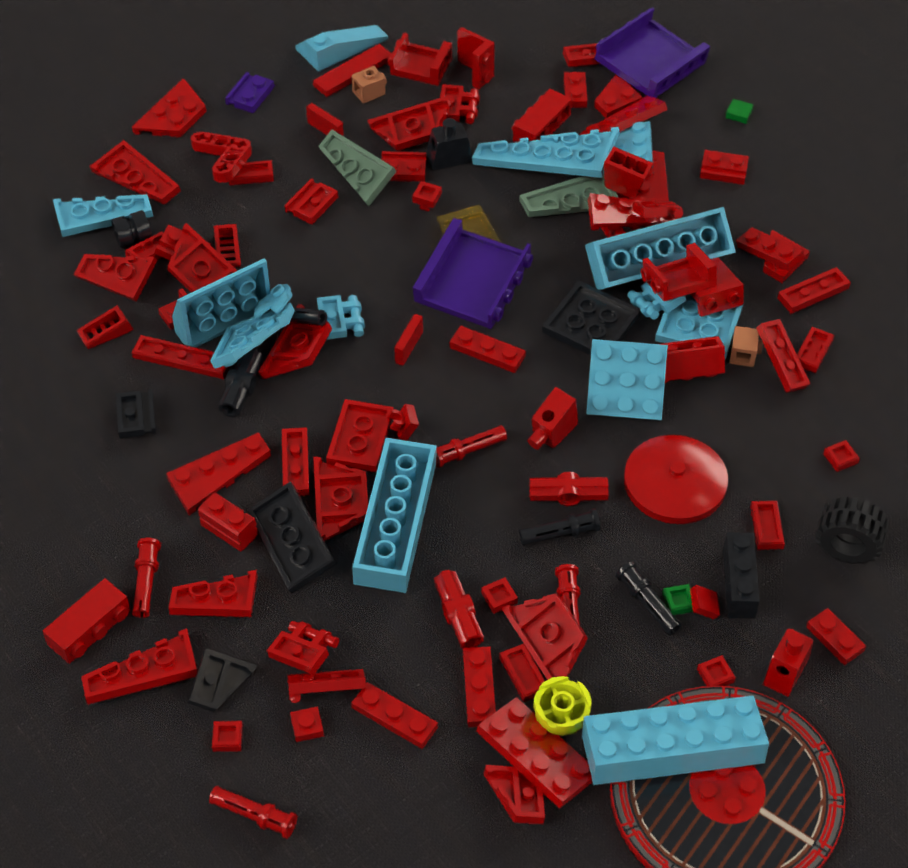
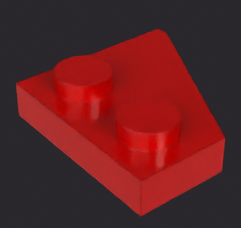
[484,765,545,824]

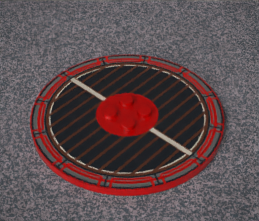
[610,686,845,868]

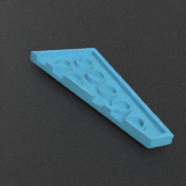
[472,127,620,178]

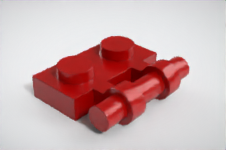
[440,84,480,124]
[633,200,683,221]
[266,621,339,675]

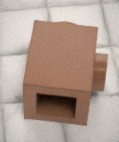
[352,66,387,104]
[729,326,763,367]

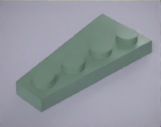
[318,130,397,206]
[519,174,618,217]

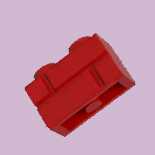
[198,492,258,552]

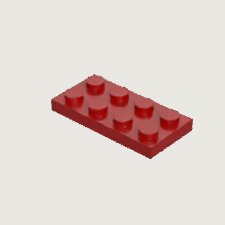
[476,697,593,809]

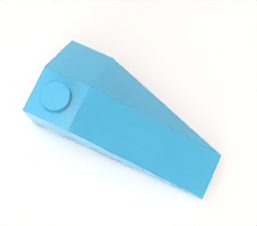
[295,25,388,72]

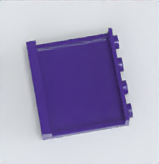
[595,8,710,98]
[413,218,533,329]

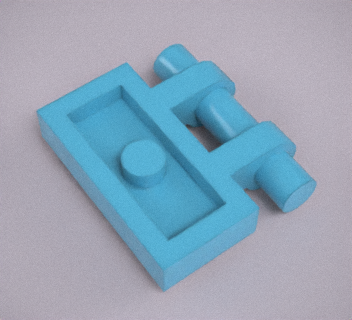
[627,282,686,319]
[317,295,365,340]

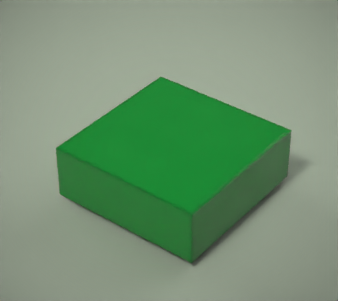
[726,99,754,124]
[662,584,693,615]

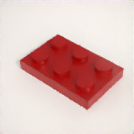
[326,399,394,472]

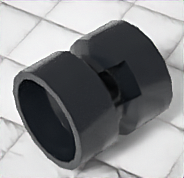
[111,210,152,248]

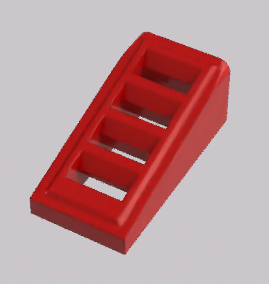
[213,224,241,267]
[76,305,133,349]

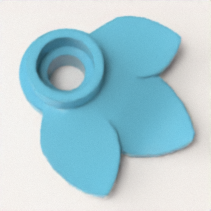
[254,284,293,320]

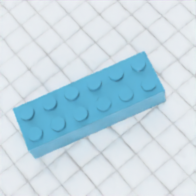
[585,207,736,290]
[352,438,437,593]
[582,695,769,785]

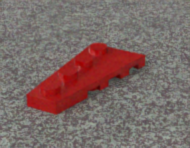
[89,140,181,204]
[81,628,197,705]

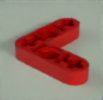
[191,132,252,183]

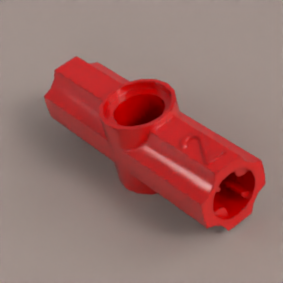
[529,472,609,506]
[434,570,484,648]

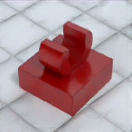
[412,181,442,212]
[387,404,419,440]

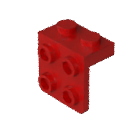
[457,27,495,90]

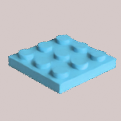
[655,294,743,359]
[586,339,668,420]

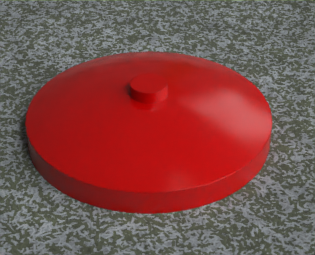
[624,435,728,524]

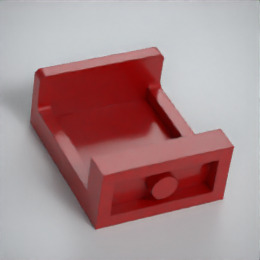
[387,33,452,86]
[641,243,717,301]
[690,257,744,317]

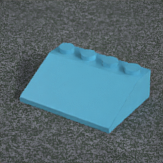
[172,258,270,348]

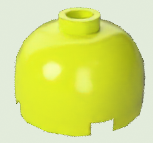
[534,676,592,736]

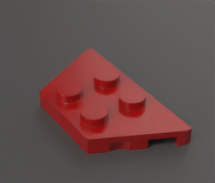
[132,79,206,137]
[368,96,451,151]
[167,223,237,293]
[258,304,332,379]
[313,457,368,541]
[501,593,588,680]

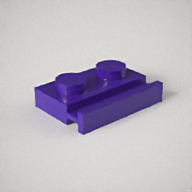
[225,72,274,113]

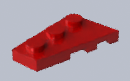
[73,254,158,302]
[169,569,258,617]

